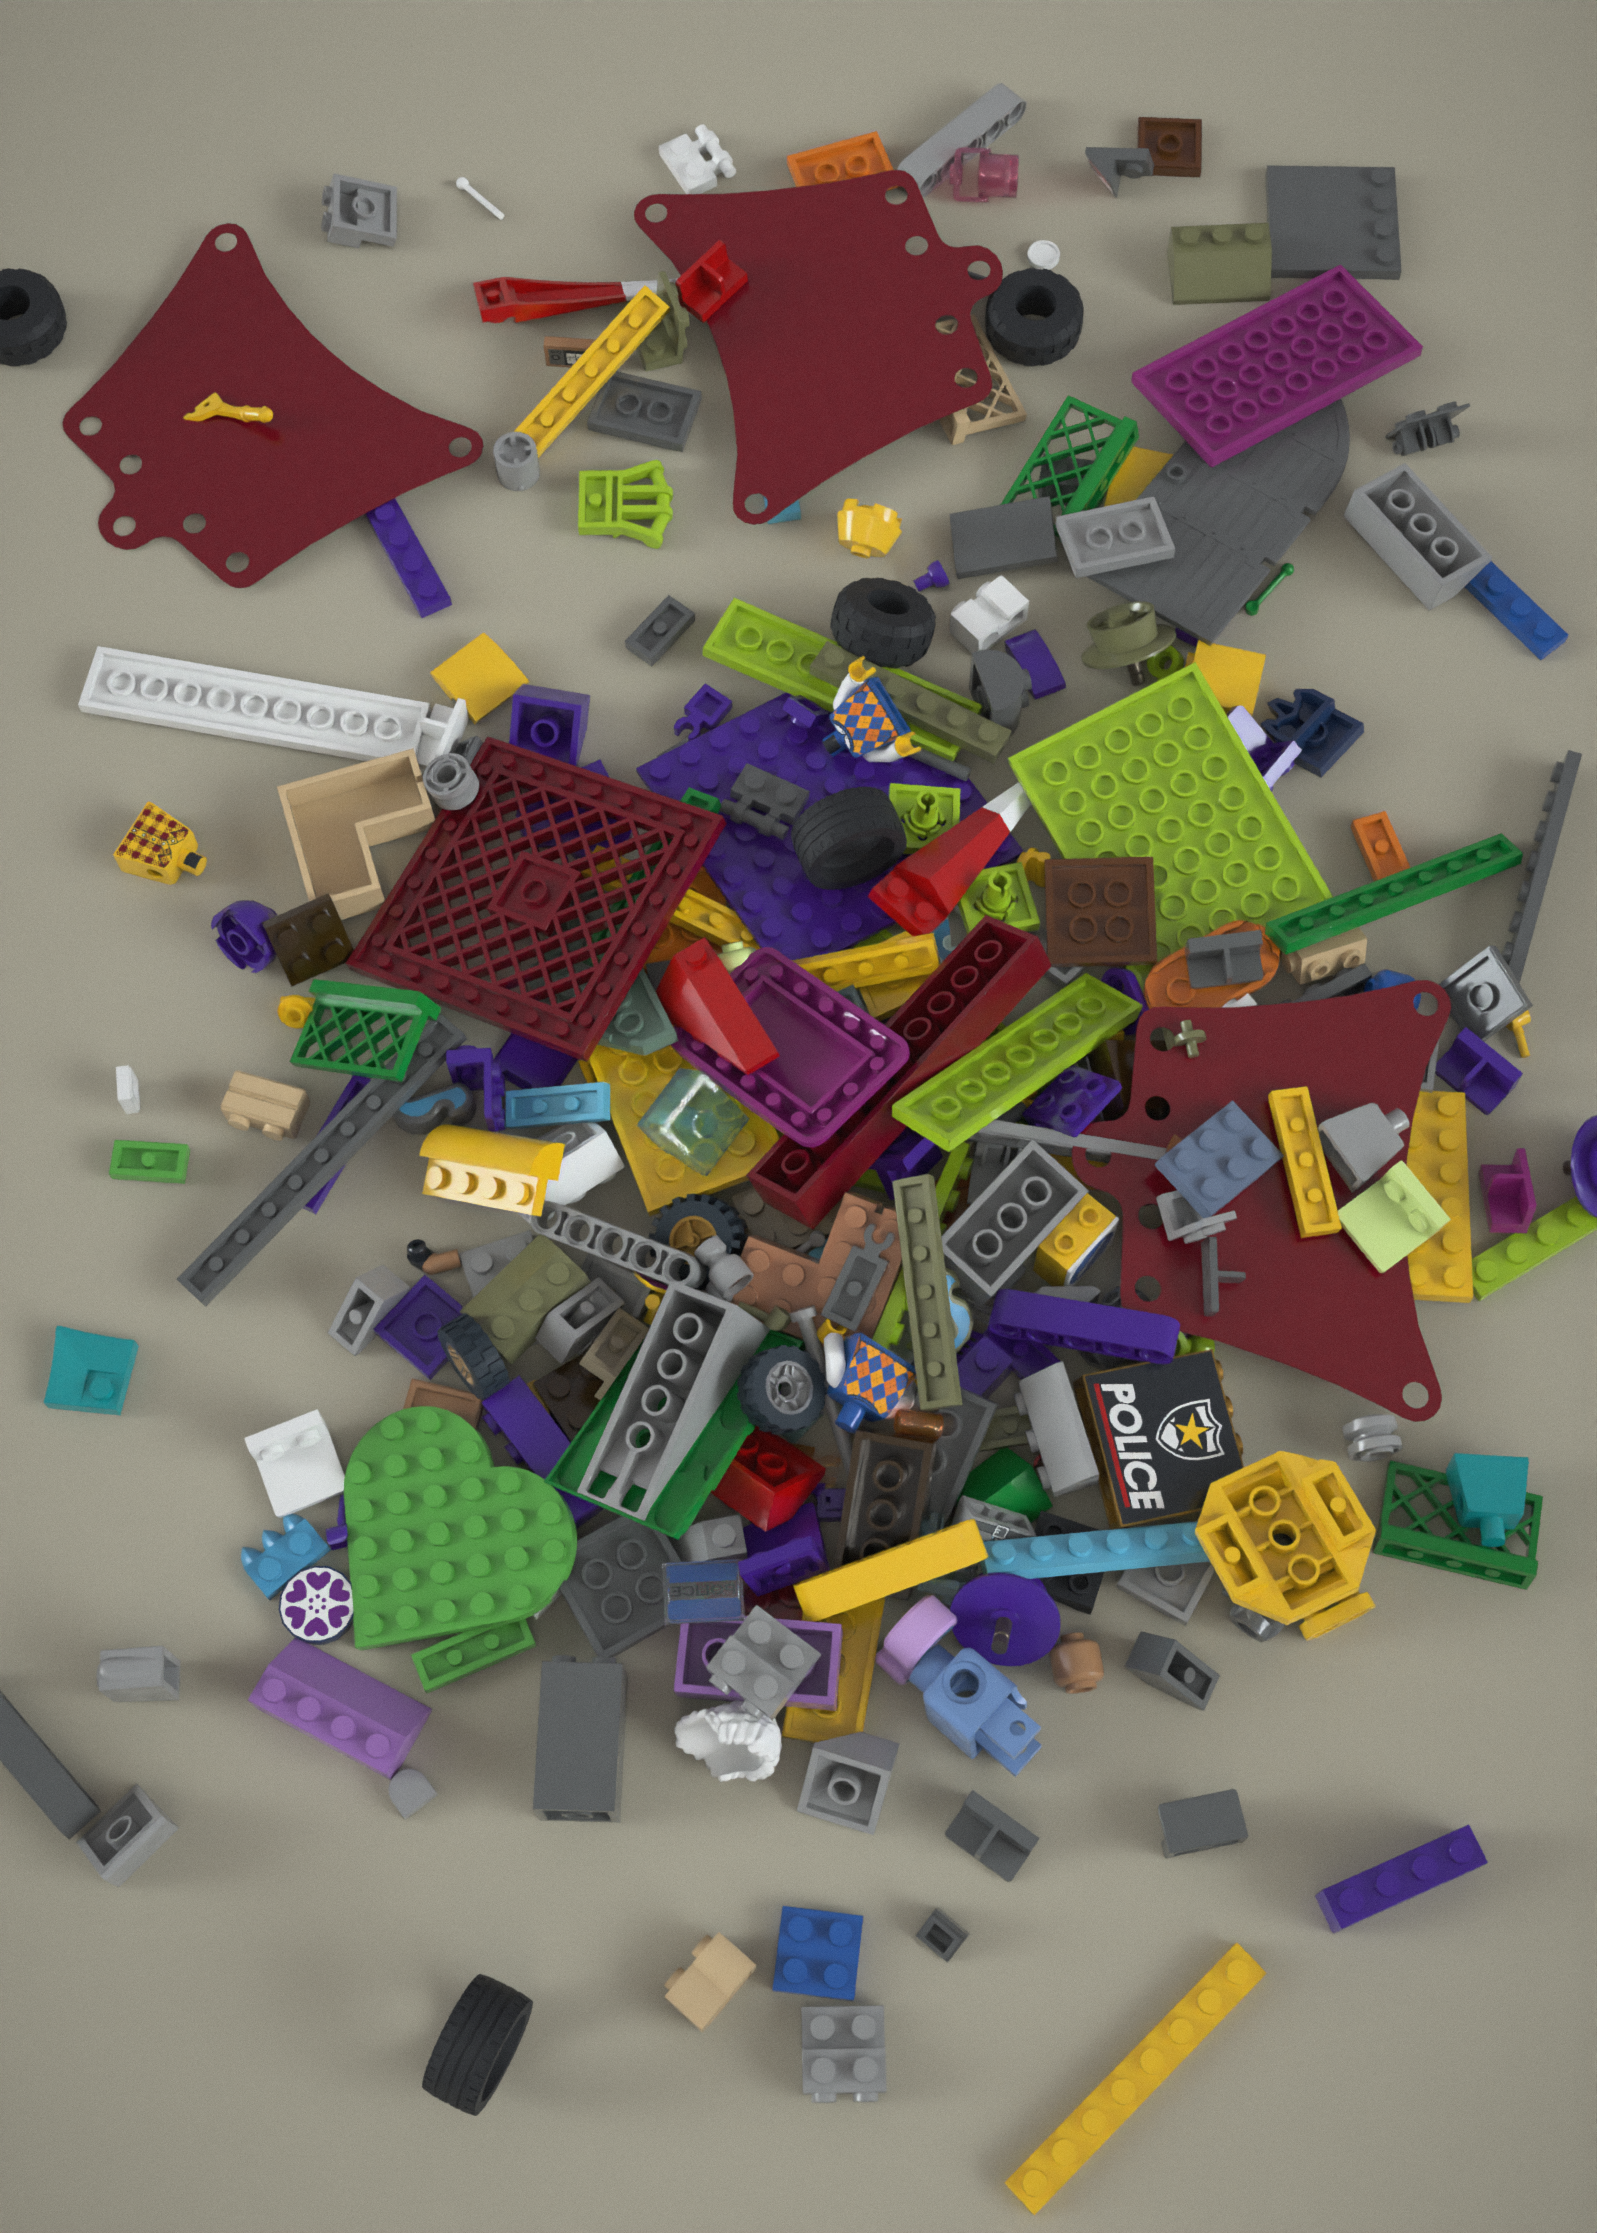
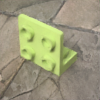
[1338,1160,1451,1273]

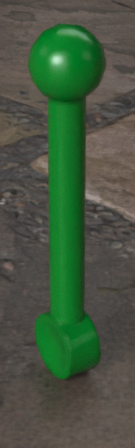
[1245,563,1294,616]

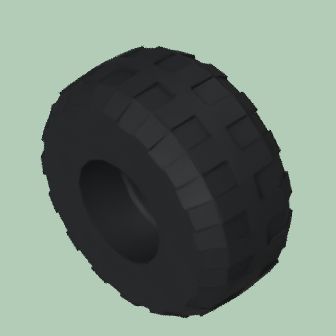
[0,268,67,366]
[985,268,1084,367]
[830,577,936,669]

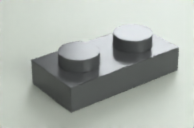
[625,595,695,666]

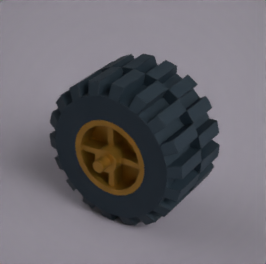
[649,1193,750,1290]

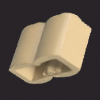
[664,1932,756,2033]

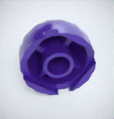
[211,900,278,973]

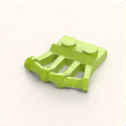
[578,460,673,549]

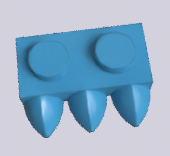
[241,1513,331,1600]

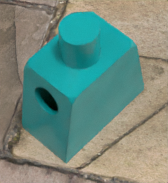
[1446,1453,1529,1547]

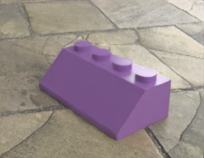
[248,1638,432,1780]

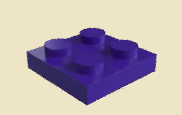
[373,1275,463,1380]

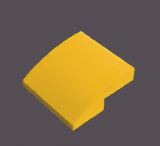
[430,632,530,725]

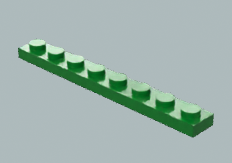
[1265,833,1523,955]

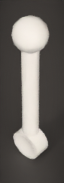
[456,177,505,220]

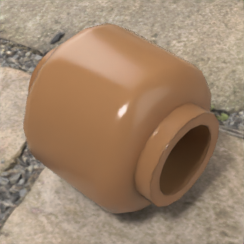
[1049,1632,1104,1694]

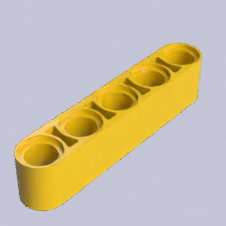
[793,1519,989,1622]

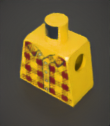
[113,801,207,885]

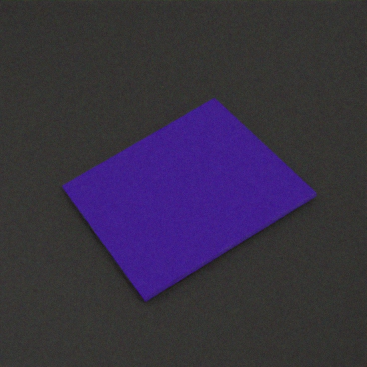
[636,693,1024,960]

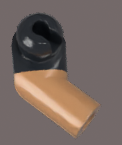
[406,1239,462,1275]

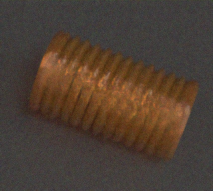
[894,1408,944,1440]

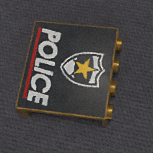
[1073,1349,1244,1530]

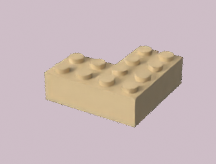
[277,748,435,920]

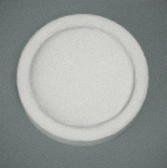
[1027,240,1060,270]

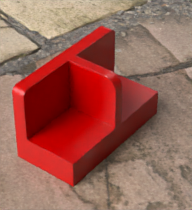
[675,240,748,323]

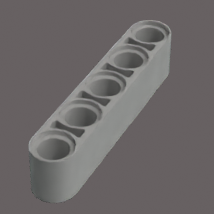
[897,83,1027,197]
[529,1201,707,1289]

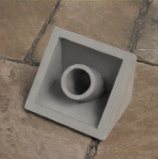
[76,1784,179,1887]

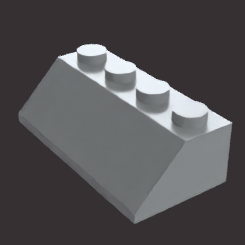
[1343,463,1492,611]

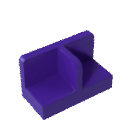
[1435,1027,1523,1115]

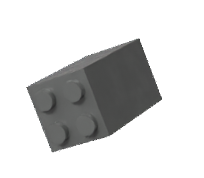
[533,1655,628,1823]

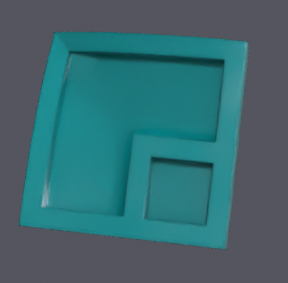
[43,1325,139,1416]

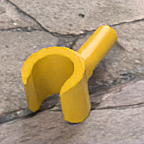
[1506,1010,1531,1058]

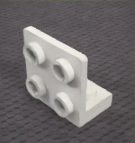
[244,1409,345,1518]

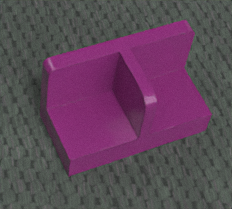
[1478,1148,1536,1233]

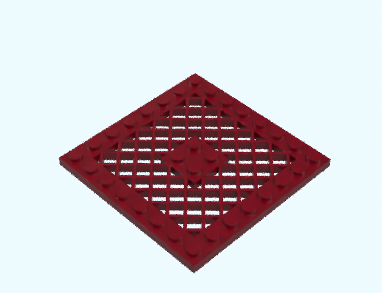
[346,736,727,1062]

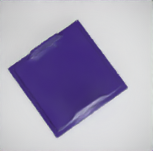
[494,1033,578,1089]

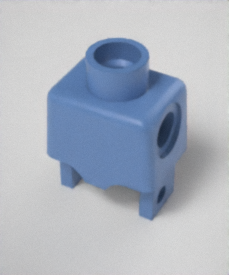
[909,1644,1041,1777]

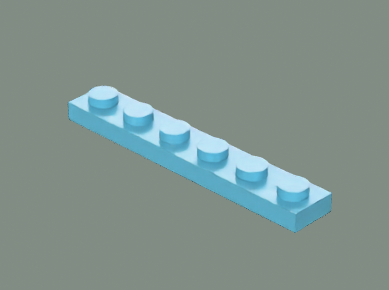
[980,1521,1210,1579]

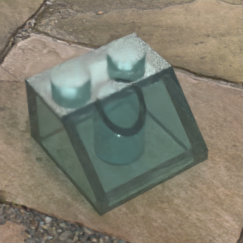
[636,1068,749,1177]

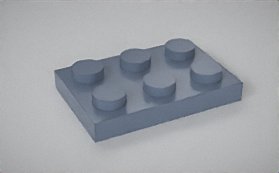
[1155,1100,1284,1218]

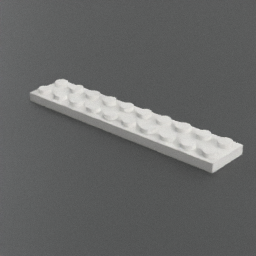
[78,646,431,761]

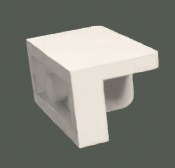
[416,698,469,771]

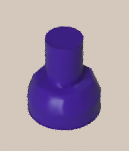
[913,560,950,592]

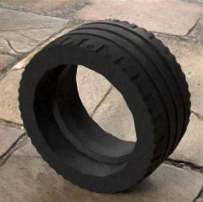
[791,787,907,890]
[422,1974,533,2116]

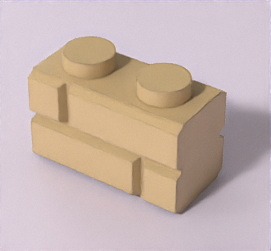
[221,1070,310,1141]

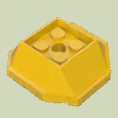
[1195,1451,1376,1625]

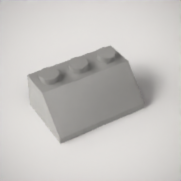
[1013,1361,1099,1498]

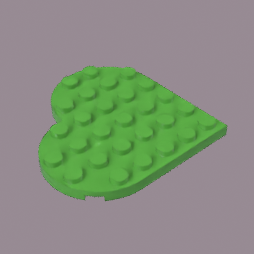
[344,1406,577,1651]

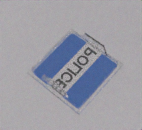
[662,1559,745,1624]

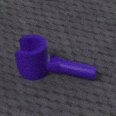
[326,1494,348,1550]

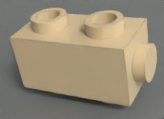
[1281,927,1367,985]

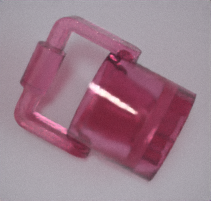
[949,147,1019,202]

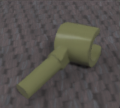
[738,1302,791,1331]

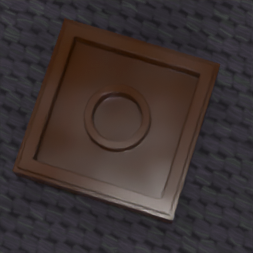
[1137,117,1202,178]

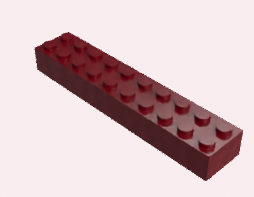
[746,915,1052,1230]

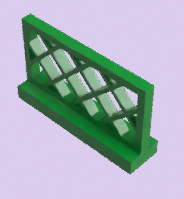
[1000,395,1139,543]
[289,979,441,1082]
[1372,1460,1543,1590]

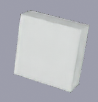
[116,1065,140,1114]

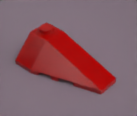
[655,937,780,1075]

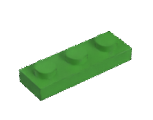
[411,1619,537,1694]

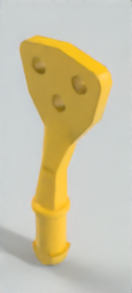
[183,392,273,423]

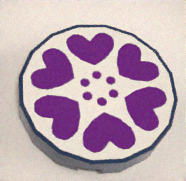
[278,1566,354,1645]

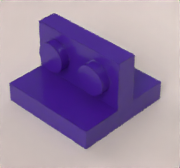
[869,1126,943,1200]

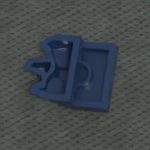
[1260,689,1364,778]

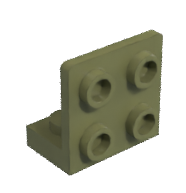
[636,271,689,372]

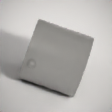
[493,432,540,491]

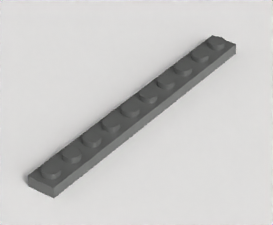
[177,1013,467,1307]

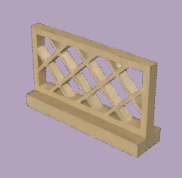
[935,314,1027,445]

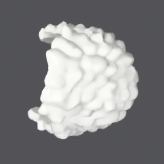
[674,1701,782,1782]

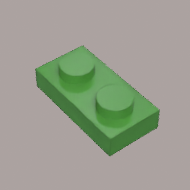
[109,1140,191,1184]

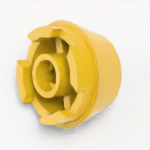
[837,499,902,559]

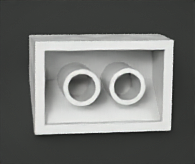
[518,1122,625,1224]

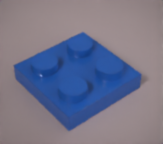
[772,1906,863,2002]

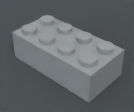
[941,1139,1089,1307]

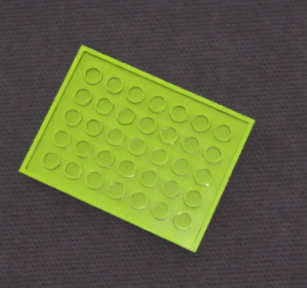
[1008,662,1333,992]

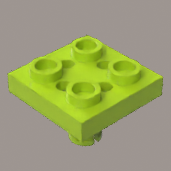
[888,783,961,854]
[958,862,1040,935]

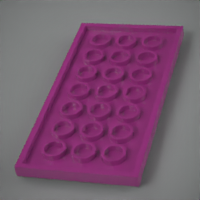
[1131,264,1423,468]

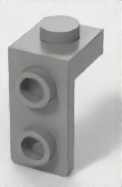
[1156,1190,1237,1244]

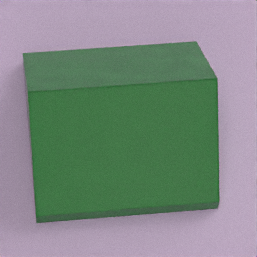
[955,1448,1053,1524]

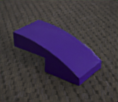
[1004,629,1066,700]

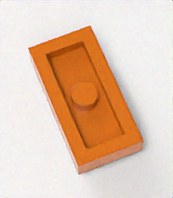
[1350,811,1410,881]

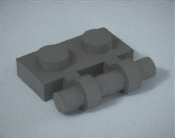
[719,763,810,840]

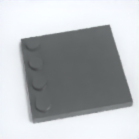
[1265,165,1402,280]

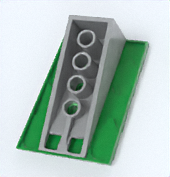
[544,1280,806,1540]

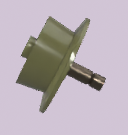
[1081,601,1176,685]

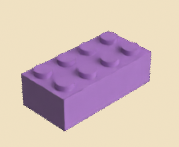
[674,1616,843,1711]

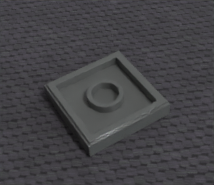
[1438,945,1533,1041]

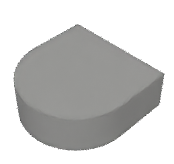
[389,1769,438,1820]

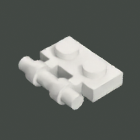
[659,124,736,194]

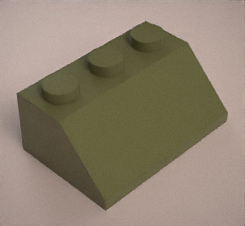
[1167,223,1272,305]
[459,1234,591,1365]

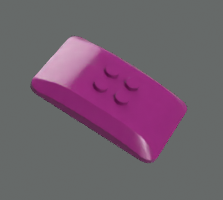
[671,947,910,1147]

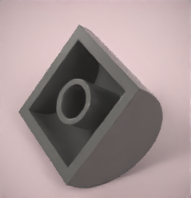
[969,650,1032,737]

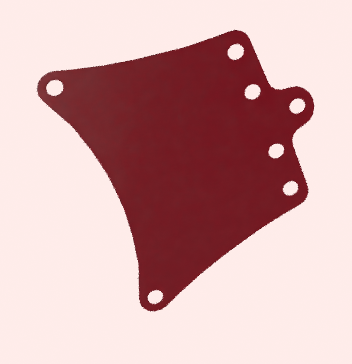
[634,170,1003,525]
[62,223,484,588]
[1072,980,1451,1422]

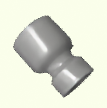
[694,1235,754,1302]

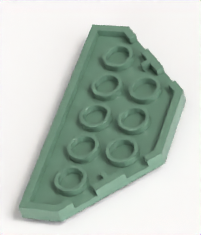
[529,888,678,1056]

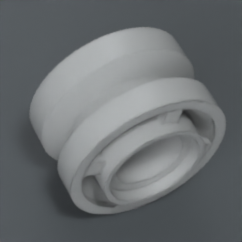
[423,753,479,810]
[1342,1414,1403,1462]

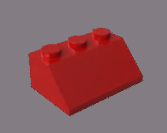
[710,1426,826,1532]

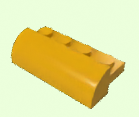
[419,1124,565,1217]

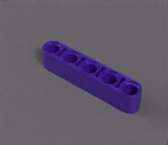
[988,1289,1180,1364]

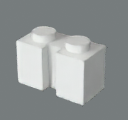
[950,575,1029,653]

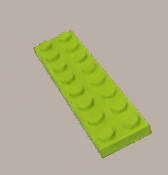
[702,598,982,761]
[892,973,1143,1152]

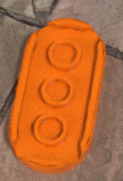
[1143,920,1280,1009]

